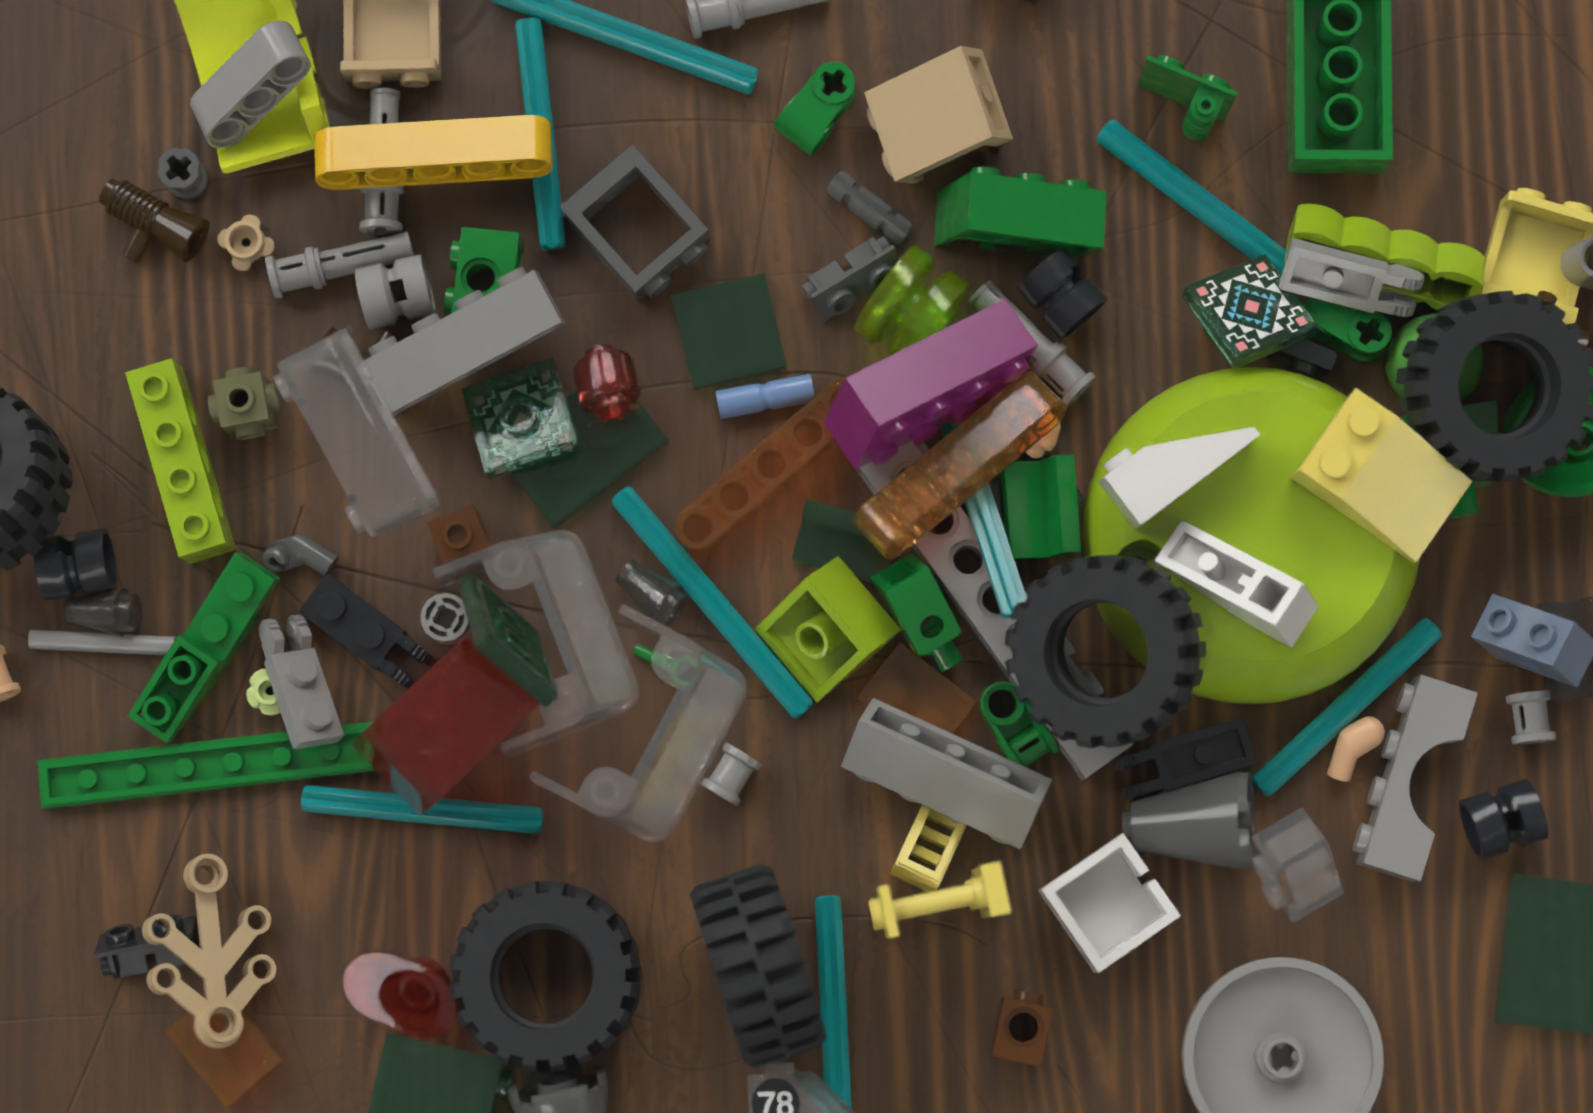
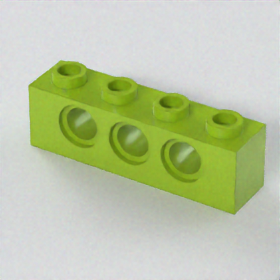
[125,358,236,564]

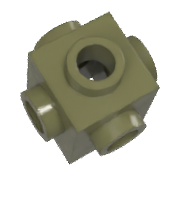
[208,367,282,440]

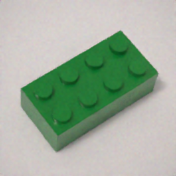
[1286,0,1393,174]

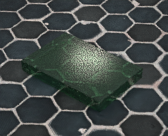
[497,364,669,529]
[458,573,559,708]
[1494,873,1593,1034]

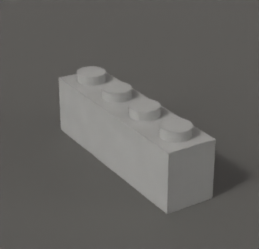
[360,267,566,415]
[841,698,1052,849]

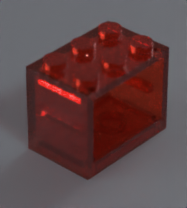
[352,630,541,816]

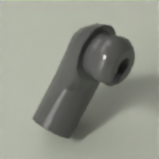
[262,534,339,576]

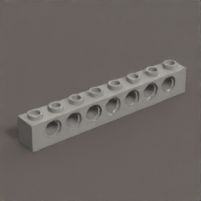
[856,441,1133,781]

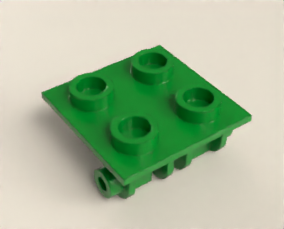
[1137,55,1238,141]

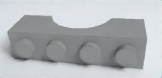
[1352,675,1478,882]

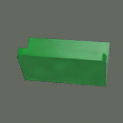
[1001,455,1081,559]

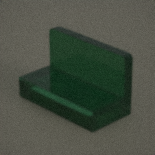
[792,499,901,584]

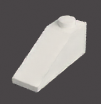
[1099,427,1260,529]
[1154,520,1319,648]

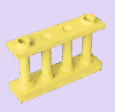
[868,861,1011,938]

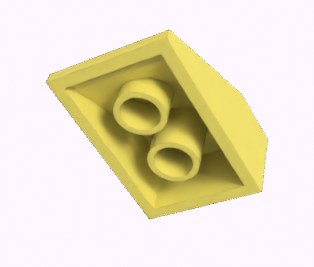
[1291,388,1472,563]

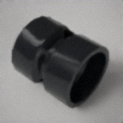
[1017,248,1108,340]
[34,528,117,601]
[1458,778,1549,860]

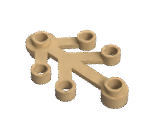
[142,854,277,1049]

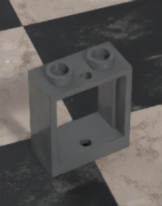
[560,144,710,302]

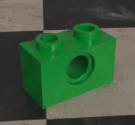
[444,227,524,316]

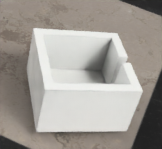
[1038,833,1181,973]

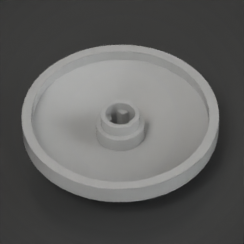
[1181,957,1384,1113]

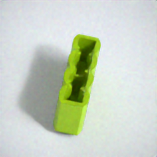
[1284,204,1485,310]

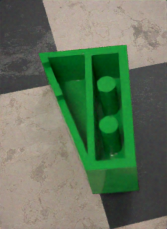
[934,167,1107,256]

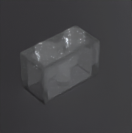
[1251,807,1344,923]

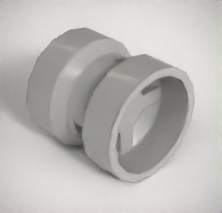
[420,593,475,646]

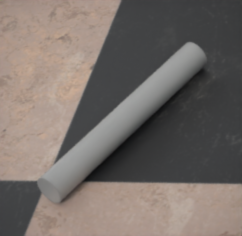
[28,630,176,656]

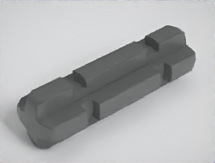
[827,171,912,245]

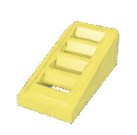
[890,804,967,893]

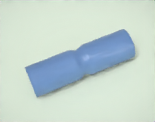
[716,374,815,419]

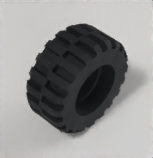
[1396,291,1593,482]
[0,387,73,571]
[1005,555,1206,748]
[690,864,826,1068]
[449,881,642,1072]

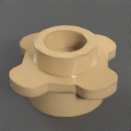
[218,215,275,271]

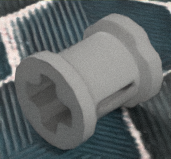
[1506,690,1556,745]
[701,743,763,807]

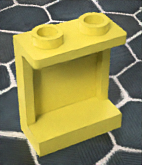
[1480,188,1593,324]

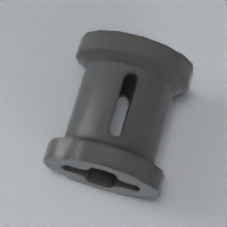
[157,148,209,200]

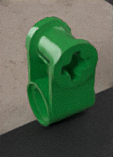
[773,61,855,157]
[1294,297,1392,363]
[978,682,1060,767]

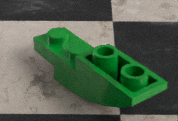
[127,551,280,743]

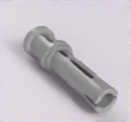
[685,0,832,39]
[359,88,404,236]
[265,230,414,299]
[969,280,1096,408]

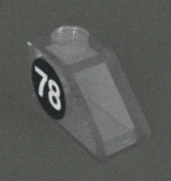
[747,1062,855,1113]

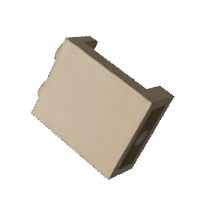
[340,0,441,89]
[864,46,1013,184]

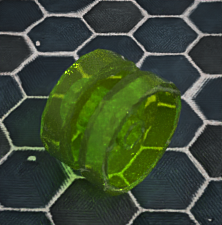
[853,244,971,357]

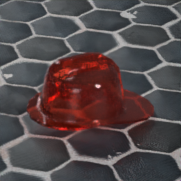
[343,951,457,1038]

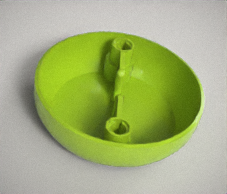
[1081,367,1421,705]

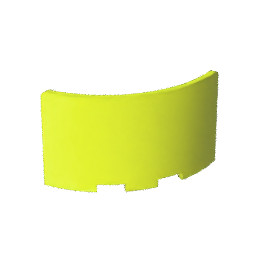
[174,0,330,173]

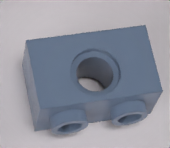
[1471,594,1593,688]

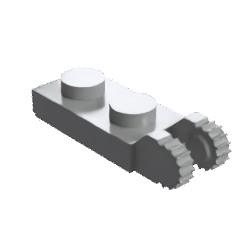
[1279,238,1425,317]
[258,614,344,750]

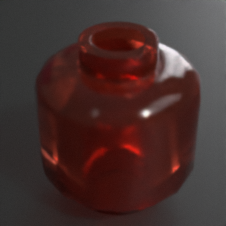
[573,344,641,420]

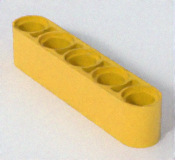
[314,115,553,190]

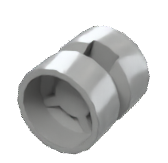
[355,254,436,330]

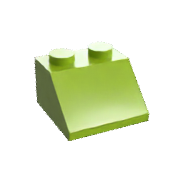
[755,556,901,703]

